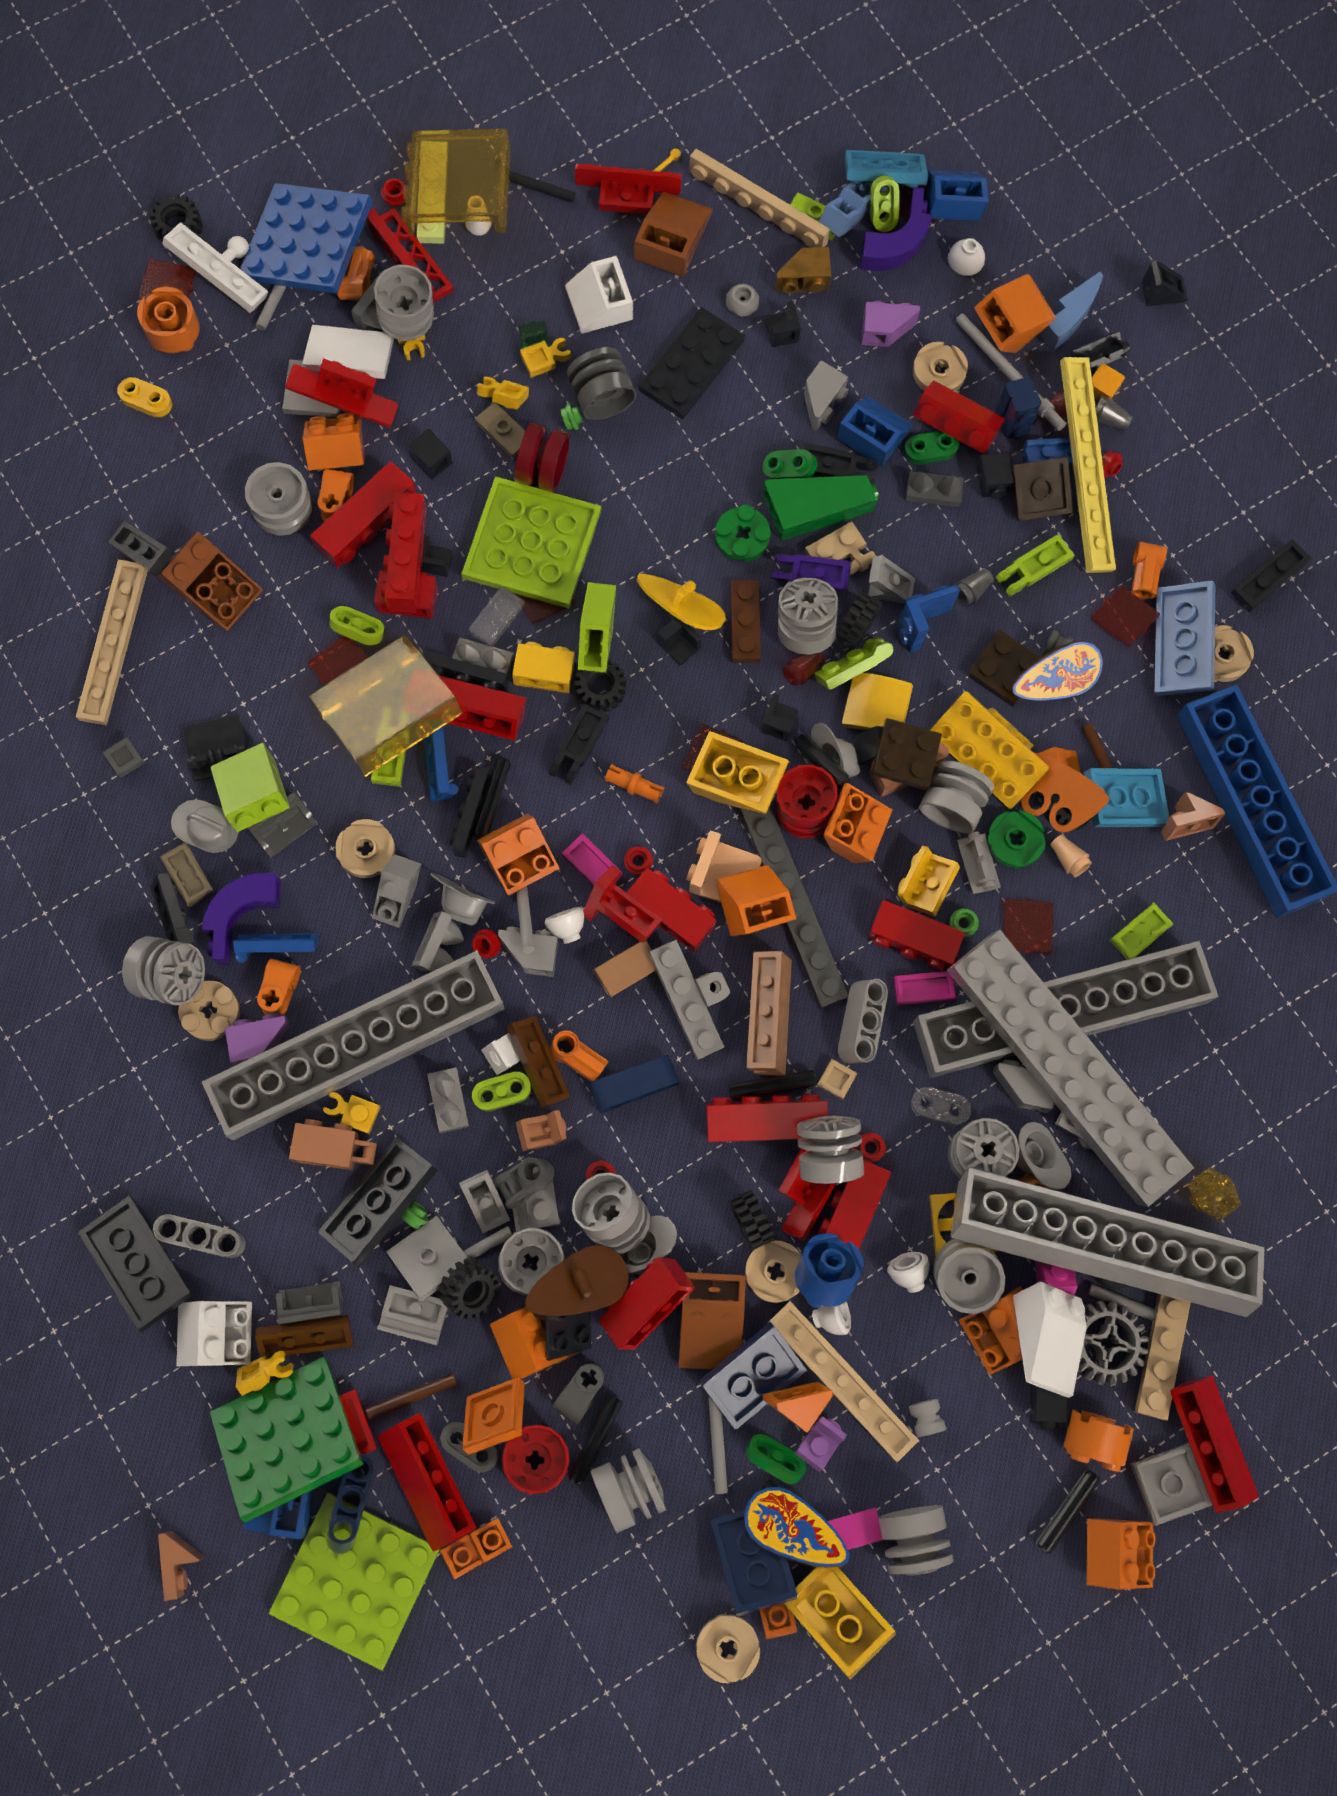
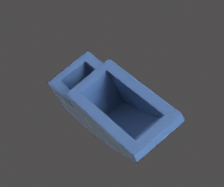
[819,181,887,237]
[1040,272,1103,352]

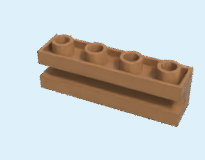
[747,951,792,1075]

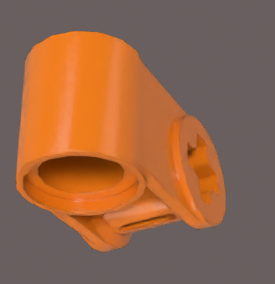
[318,469,355,522]
[257,958,301,1016]

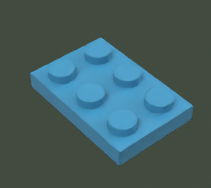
[845,150,928,187]
[1084,768,1169,827]

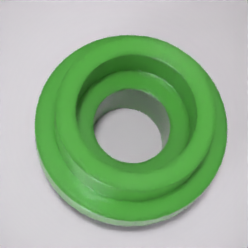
[561,403,583,430]
[949,908,979,938]
[401,1201,429,1229]

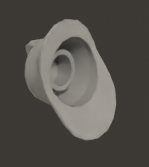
[811,722,860,789]
[171,799,239,853]
[431,873,495,925]
[1017,1122,1071,1190]
[620,1216,677,1275]

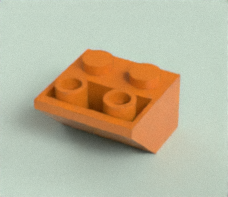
[974,274,1056,353]
[303,413,365,471]
[823,783,893,863]
[477,813,560,896]
[715,865,796,936]
[959,1286,1023,1375]
[490,1307,578,1379]
[1087,1519,1156,1590]

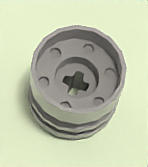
[374,265,434,341]
[778,578,838,655]
[919,761,994,834]
[122,936,205,1005]
[797,1116,864,1184]
[948,1118,1019,1179]
[572,1173,650,1254]
[498,1228,564,1295]
[591,1448,666,1533]
[878,1505,954,1576]

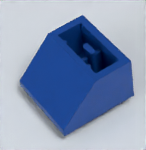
[925,169,988,221]
[837,396,913,468]
[243,1489,314,1539]

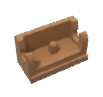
[592,941,656,997]

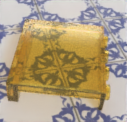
[402,129,511,235]
[309,635,462,776]

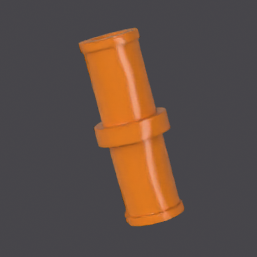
[605,764,664,804]

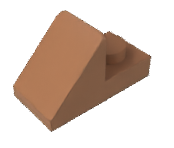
[1161,792,1225,841]
[158,1531,205,1601]

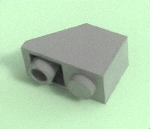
[804,360,849,431]
[372,854,421,928]
[498,927,558,977]
[993,1060,1054,1113]

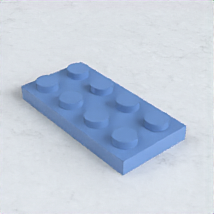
[1155,581,1215,696]

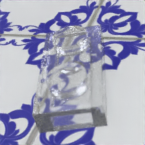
[468,586,525,647]

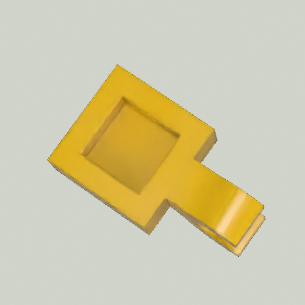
[236,1351,293,1396]

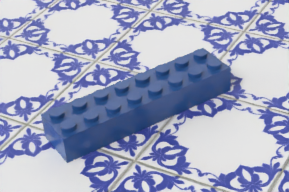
[1176,684,1337,919]

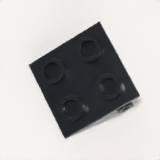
[182,714,247,782]
[533,1312,591,1361]

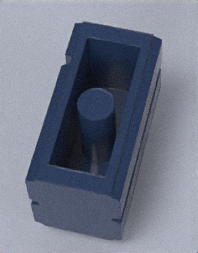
[995,377,1042,438]

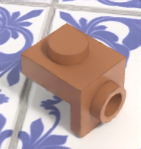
[516,1110,567,1152]

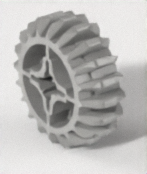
[1078,1301,1148,1386]

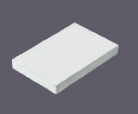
[302,325,394,379]

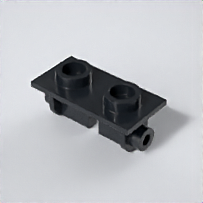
[1071,331,1130,370]

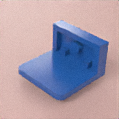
[897,585,960,653]

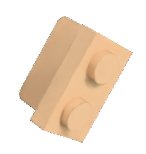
[686,830,762,904]

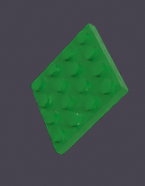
[210,1356,363,1523]

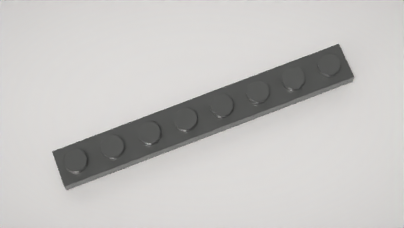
[738,806,848,1009]

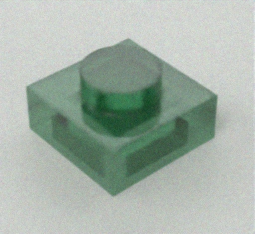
[518,321,548,349]

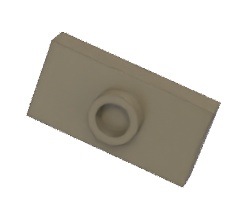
[475,402,525,459]
[160,842,215,908]

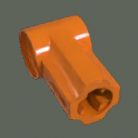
[337,247,375,301]
[1131,541,1167,600]
[550,1030,609,1082]

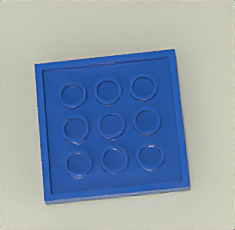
[240,183,373,294]

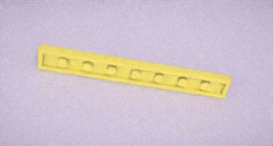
[1060,357,1116,573]

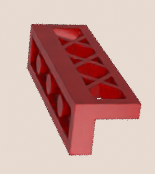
[366,208,454,303]

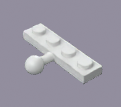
[162,222,268,313]

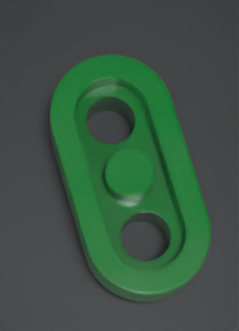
[904,431,959,465]
[763,449,817,479]
[746,1434,806,1484]

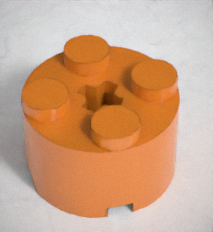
[137,287,200,353]
[1063,1409,1134,1472]

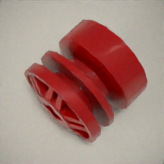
[776,765,838,839]
[501,1425,569,1495]

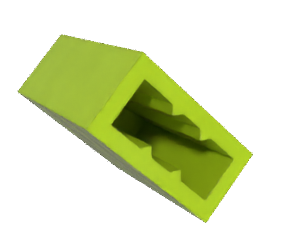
[578,582,616,673]
[211,743,290,832]

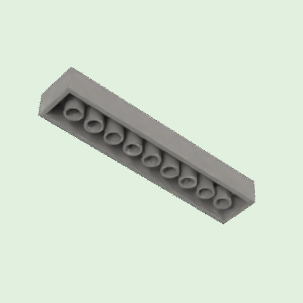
[947,930,1194,1207]
[913,941,1219,1078]
[202,951,505,1140]
[951,1168,1265,1317]

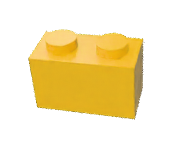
[512,642,575,694]

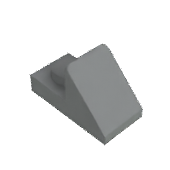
[868,555,915,604]
[459,1170,510,1233]

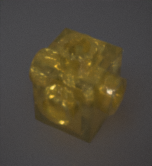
[1188,1167,1241,1222]

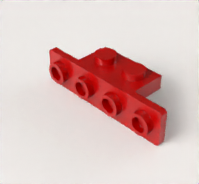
[575,164,682,215]
[285,358,398,428]
[778,1133,860,1241]

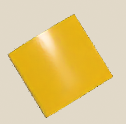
[842,673,913,730]

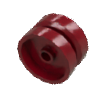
[515,422,570,493]

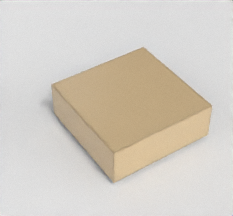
[816,1059,857,1100]

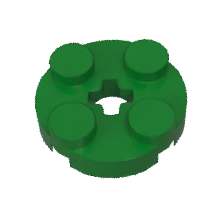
[715,505,771,562]
[987,811,1046,870]

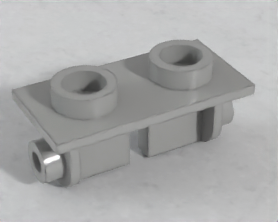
[957,831,1001,895]

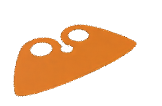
[1021,753,1109,833]

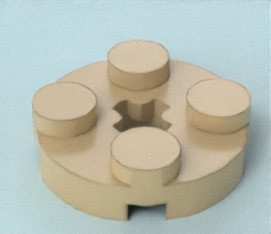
[912,342,968,392]
[1214,625,1254,682]
[336,819,395,878]
[178,981,240,1041]
[745,1241,801,1303]
[696,1614,760,1683]

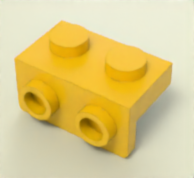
[898,845,960,917]

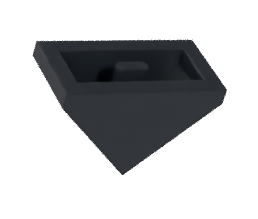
[1141,260,1188,307]

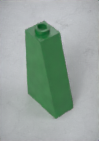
[762,475,879,541]

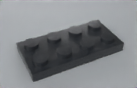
[639,307,745,420]
[318,1137,438,1267]
[78,1195,194,1332]

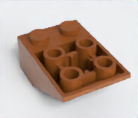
[634,191,713,277]
[156,531,263,632]
[678,1272,746,1369]

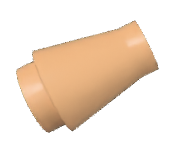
[1050,834,1092,877]

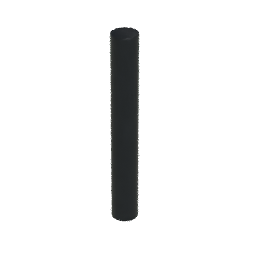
[498,168,576,203]

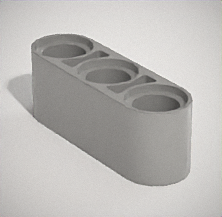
[838,979,888,1064]
[153,1214,246,1258]

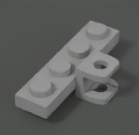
[648,940,730,1060]

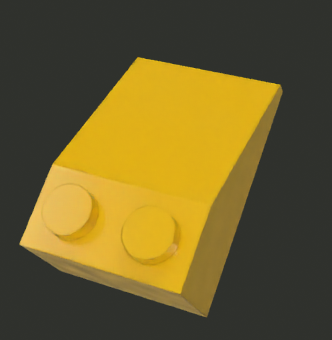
[686,731,789,814]
[784,1567,896,1680]

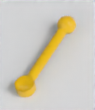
[653,149,681,172]

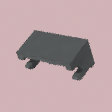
[248,792,317,858]
[276,1281,344,1324]

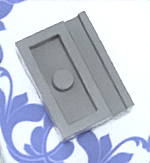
[513,1166,560,1232]
[377,1285,448,1345]

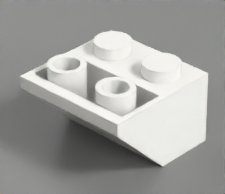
[565,256,633,334]
[176,1301,252,1367]

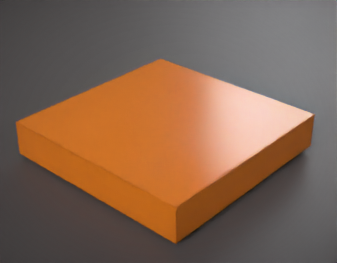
[462,1377,525,1455]

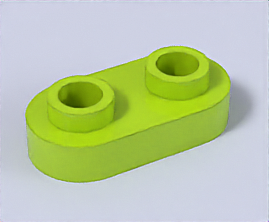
[870,175,899,232]
[329,606,384,645]
[472,1072,531,1112]

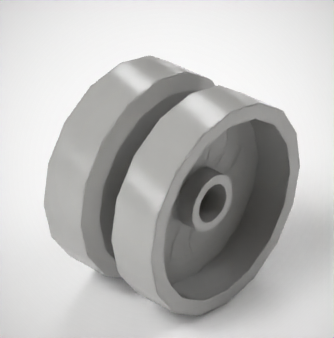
[245,462,313,536]
[932,1239,1005,1314]

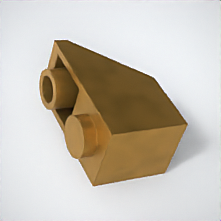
[775,247,831,294]

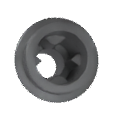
[1095,396,1133,431]
[955,569,994,606]

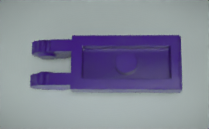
[771,554,852,591]

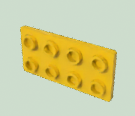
[930,691,1049,809]

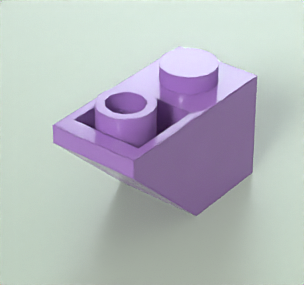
[861,301,920,347]
[225,1013,290,1066]

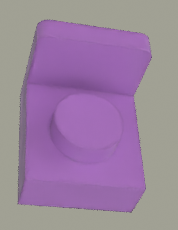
[794,1417,847,1472]

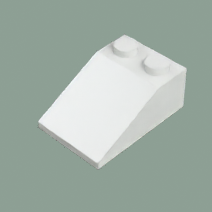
[1013,1281,1087,1398]

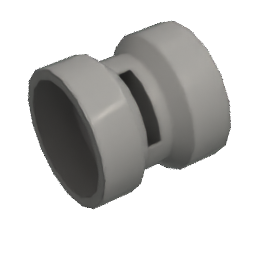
[908,1398,947,1437]

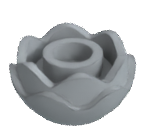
[726,284,759,317]

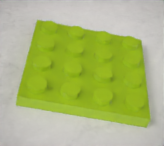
[462,476,601,609]
[268,1492,441,1671]

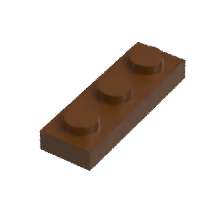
[730,580,761,663]
[507,1015,571,1109]
[255,1315,354,1359]

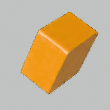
[1092,363,1125,399]

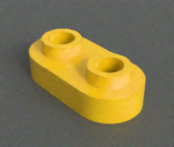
[117,377,172,417]

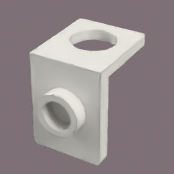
[481,1033,521,1075]

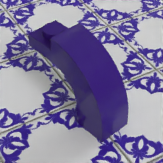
[860,187,932,271]
[202,873,281,965]

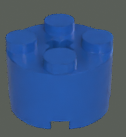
[794,1234,864,1308]

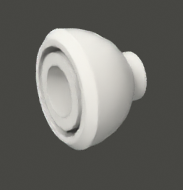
[948,238,985,276]
[544,907,584,944]
[887,1252,929,1293]
[812,1302,851,1335]

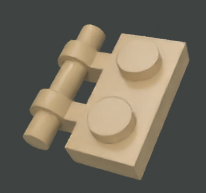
[804,522,876,576]

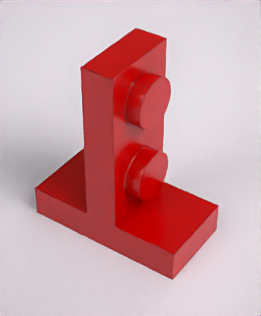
[583,865,663,943]

